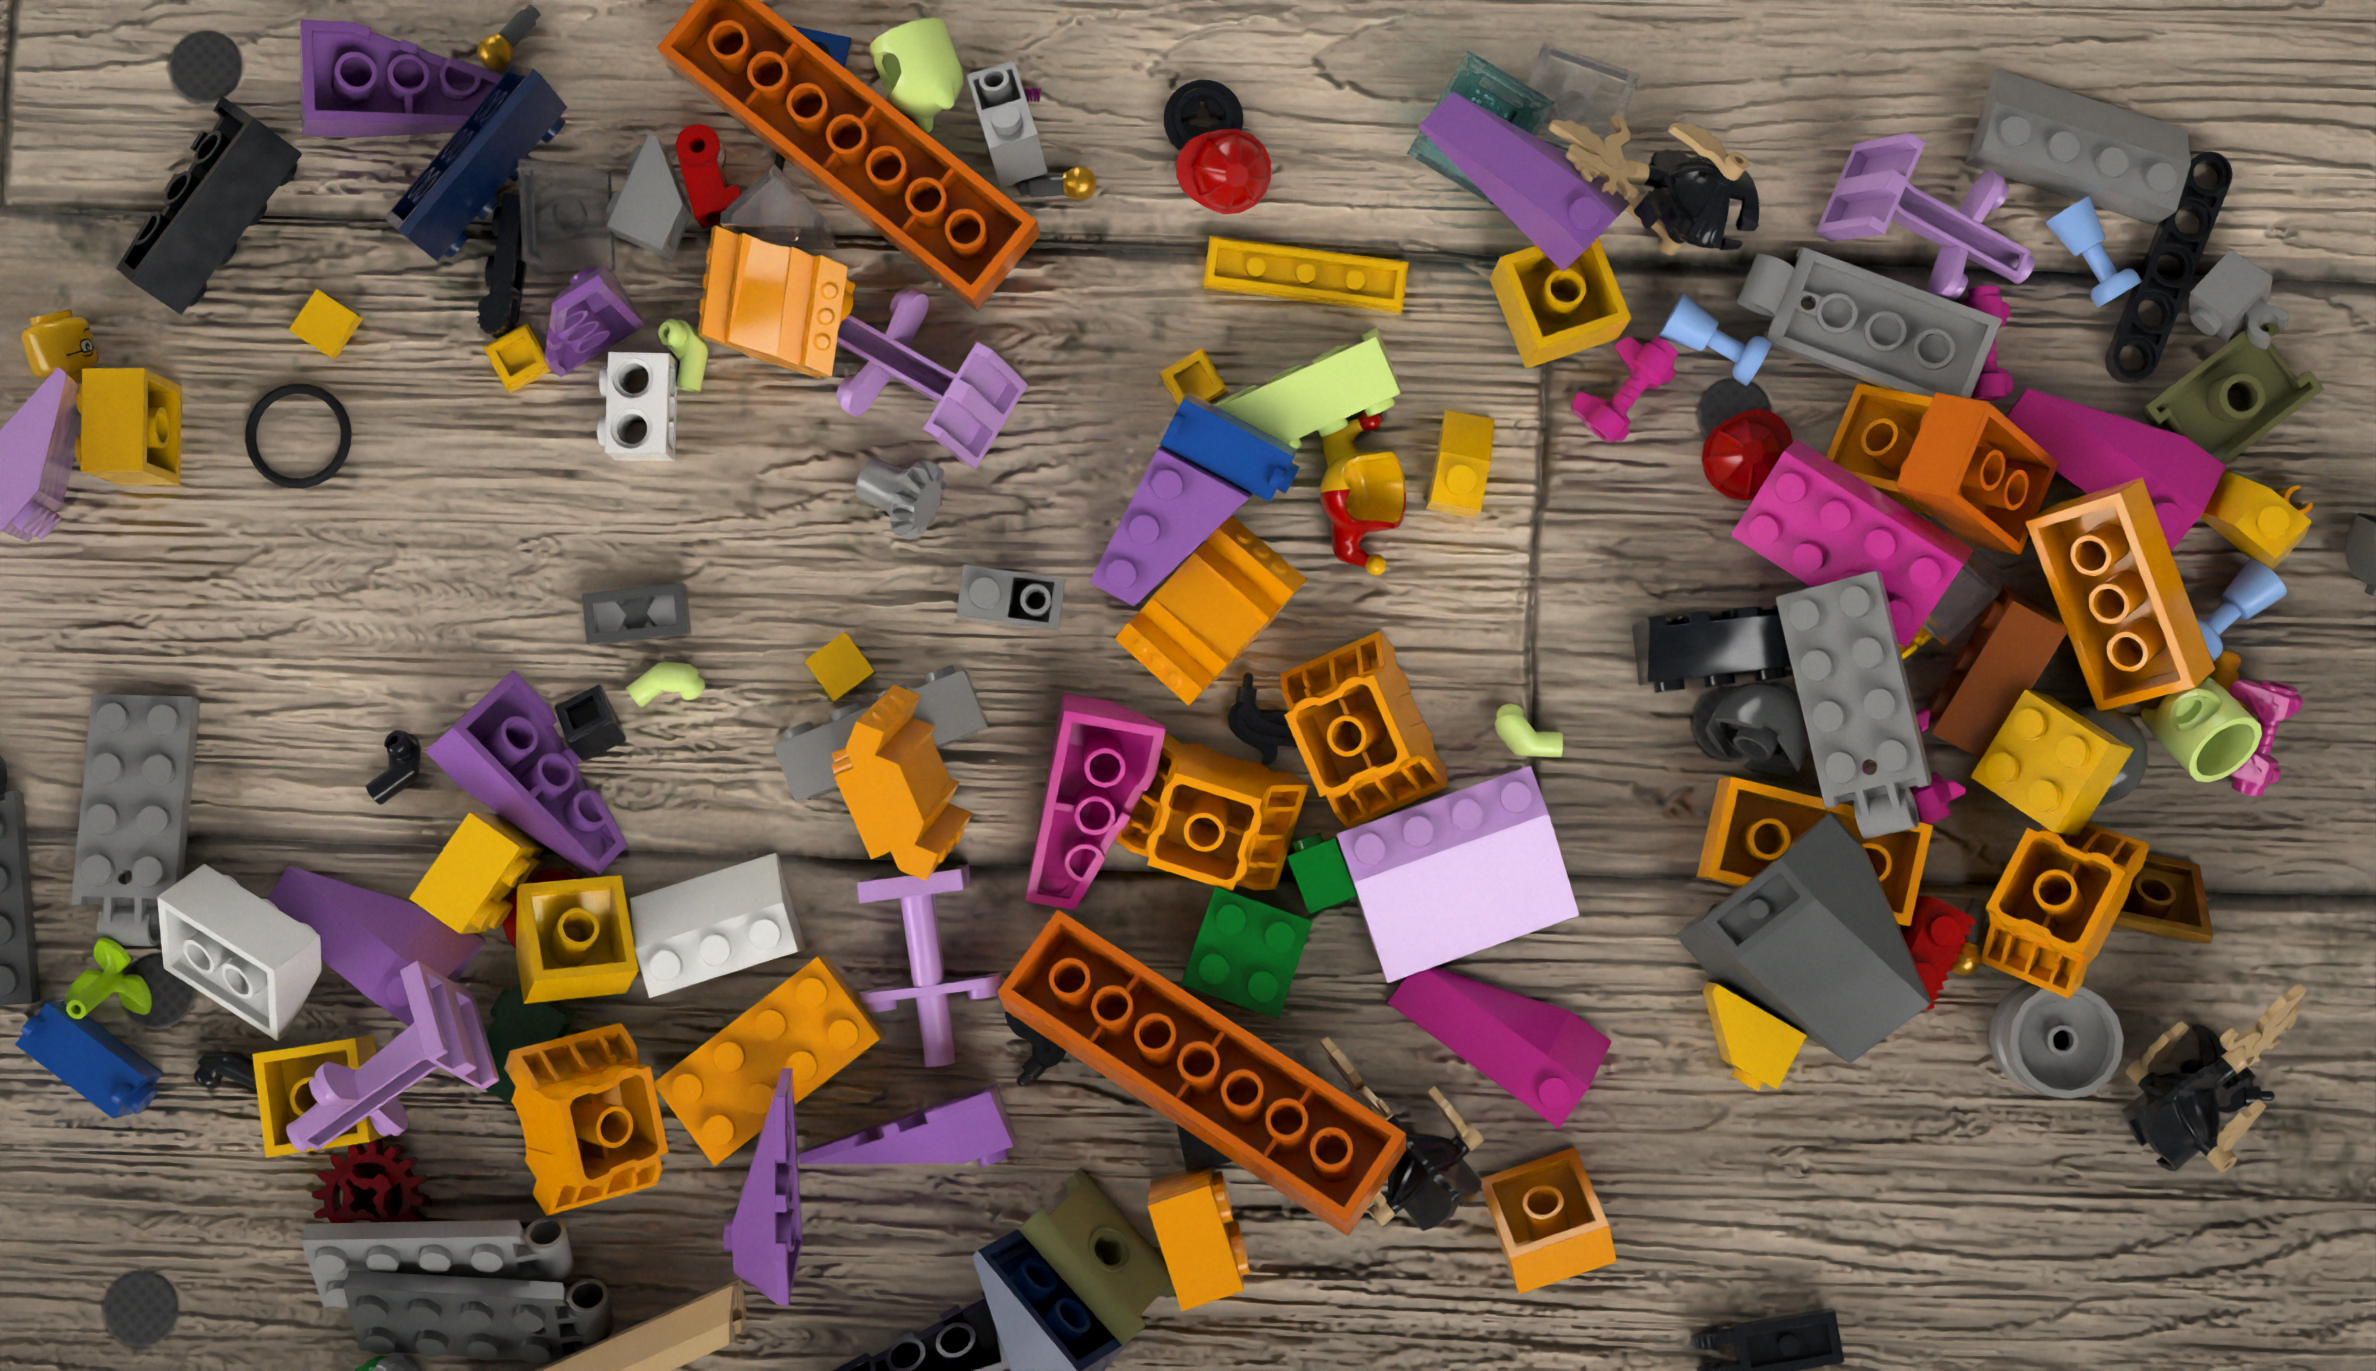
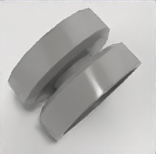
[1988,983,2124,1099]

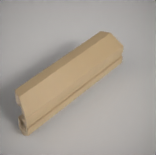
[533,1278,746,1371]

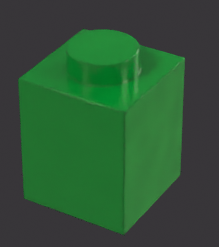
[1286,832,1357,914]

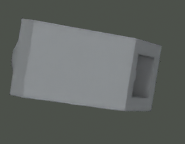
[966,60,1048,187]
[606,134,692,260]
[956,565,1066,630]

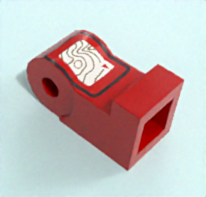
[676,124,750,229]

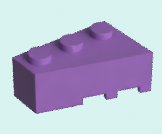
[1089,445,1253,606]

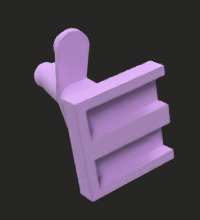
[1815,132,2035,301]
[836,289,1028,470]
[857,864,1002,1067]
[286,960,500,1152]

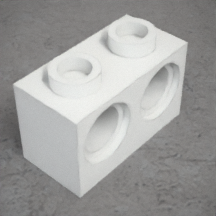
[597,352,678,462]

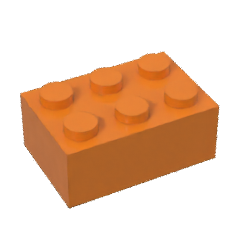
[1896,392,2059,555]

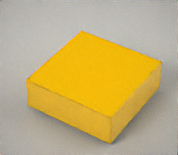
[288,288,363,360]
[483,323,551,393]
[1159,347,1228,408]
[804,631,876,703]

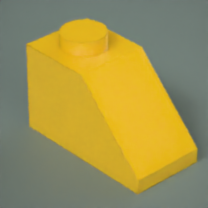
[1426,410,1495,519]
[2199,470,2312,570]
[1703,982,1807,1091]

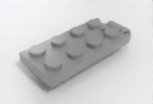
[1737,247,2002,398]
[1775,570,1932,839]
[71,694,200,946]
[301,1216,574,1308]

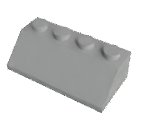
[1965,69,2191,225]

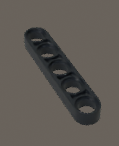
[2105,151,2233,384]

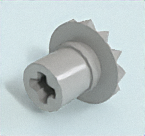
[856,458,946,540]

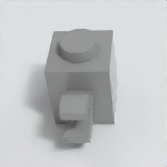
[2188,249,2289,349]

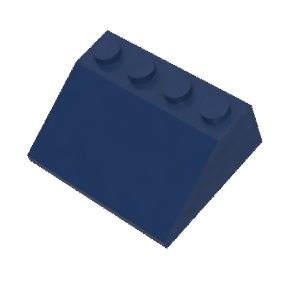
[384,65,568,262]

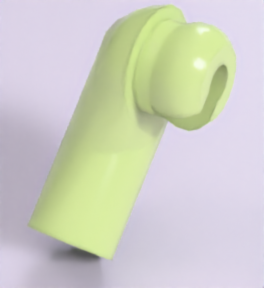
[658,319,708,393]
[626,661,705,707]
[1494,703,1563,757]

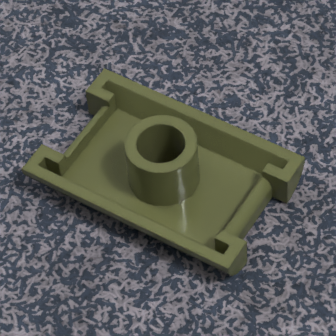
[2143,323,2324,465]
[1018,1168,1175,1346]

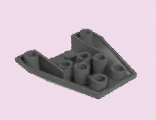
[1675,811,1932,1063]

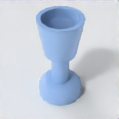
[2045,196,2142,308]
[1658,293,1772,386]
[2196,559,2287,662]

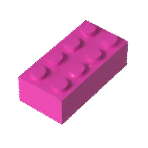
[1731,439,1974,648]

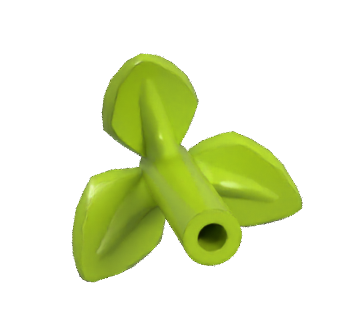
[64,937,152,1019]

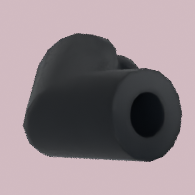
[366,730,421,805]
[194,1052,257,1090]

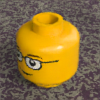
[21,309,99,382]

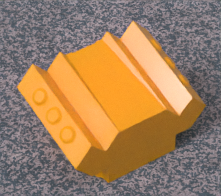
[698,225,856,379]
[1115,515,1307,706]
[1280,631,1449,830]
[831,685,972,881]
[1115,733,1309,892]
[1981,822,2150,999]
[504,1022,669,1216]

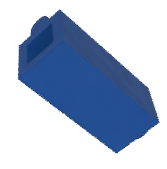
[1160,392,1300,502]
[15,1001,163,1119]

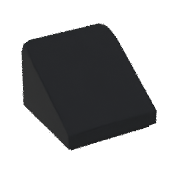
[555,684,626,761]

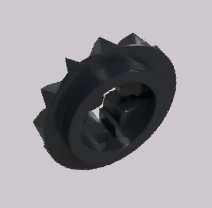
[1164,80,1243,151]

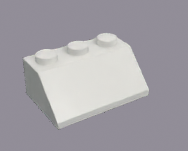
[630,853,807,998]
[157,864,322,1041]

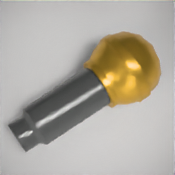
[477,4,541,70]
[1019,165,1097,201]
[1951,898,1987,976]

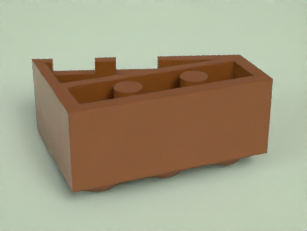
[1926,582,2068,759]

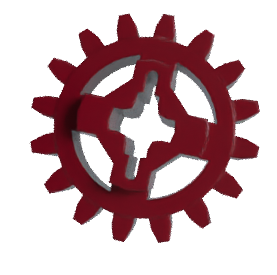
[312,1139,430,1223]

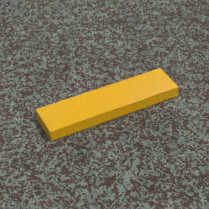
[1203,236,1409,315]

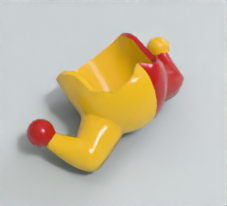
[1320,411,1406,576]

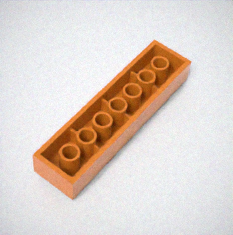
[657,0,1040,312]
[997,909,1406,1237]

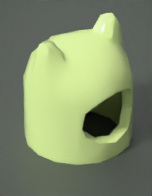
[869,18,964,134]
[2141,675,2262,782]

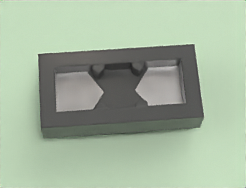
[582,583,691,646]

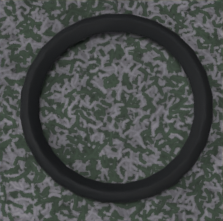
[245,383,352,489]

